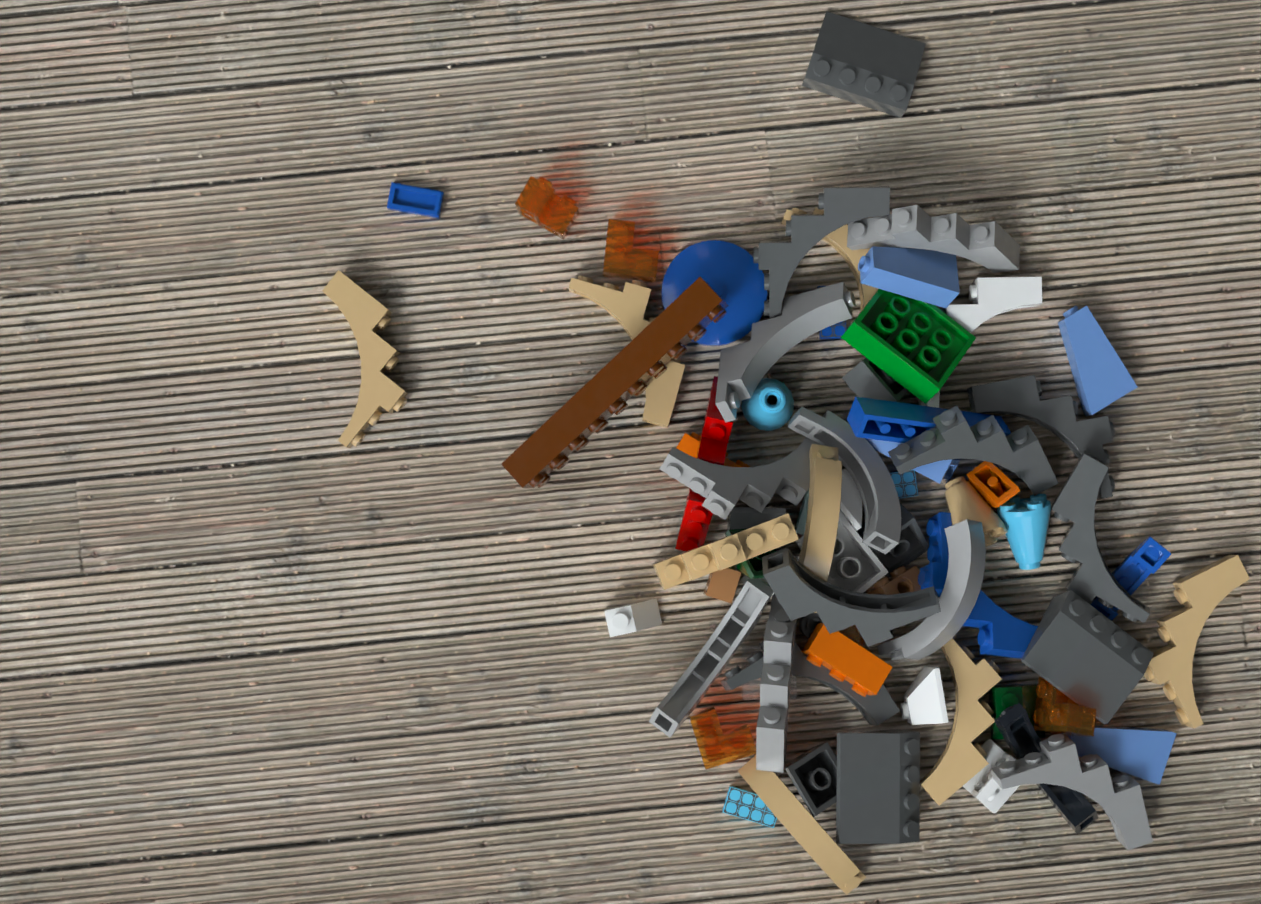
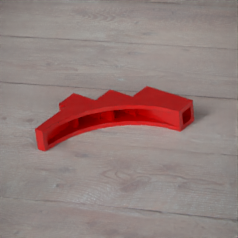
[675,376,733,552]

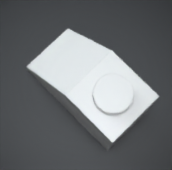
[604,598,662,637]

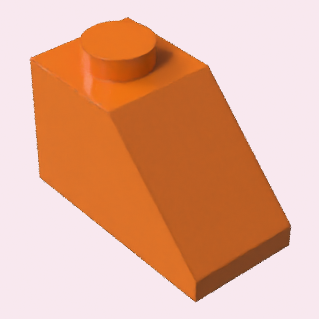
[966,461,1020,508]

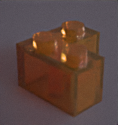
[515,176,579,240]
[603,219,659,282]
[1033,677,1096,736]
[689,706,756,769]

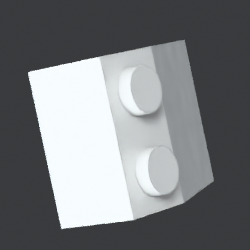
[795,512,888,593]

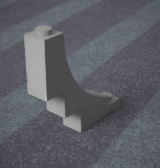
[715,281,856,422]

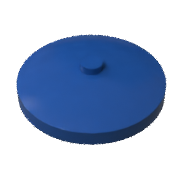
[661,240,767,346]

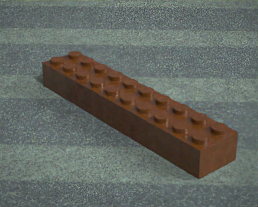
[501,277,729,488]

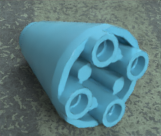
[741,378,794,431]
[997,493,1051,570]

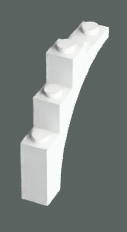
[919,277,1042,408]

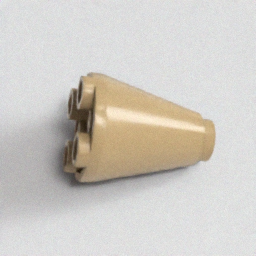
[945,476,1008,547]

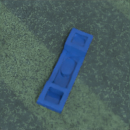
[1090,536,1171,621]

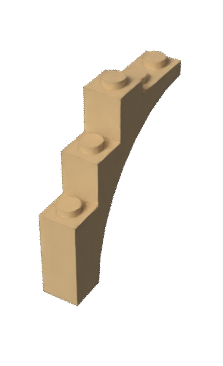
[322,270,408,448]
[569,276,685,428]
[653,513,799,590]
[1144,555,1250,729]
[920,635,1002,806]

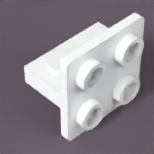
[963,739,1020,814]

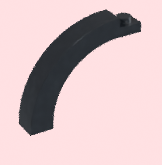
[994,703,1098,835]

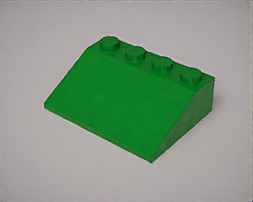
[841,289,976,404]

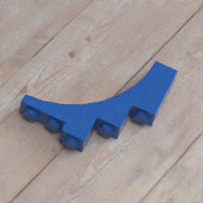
[918,512,1038,659]

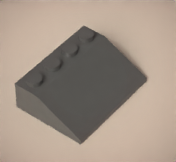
[802,11,926,118]
[1021,590,1154,725]
[836,729,920,844]

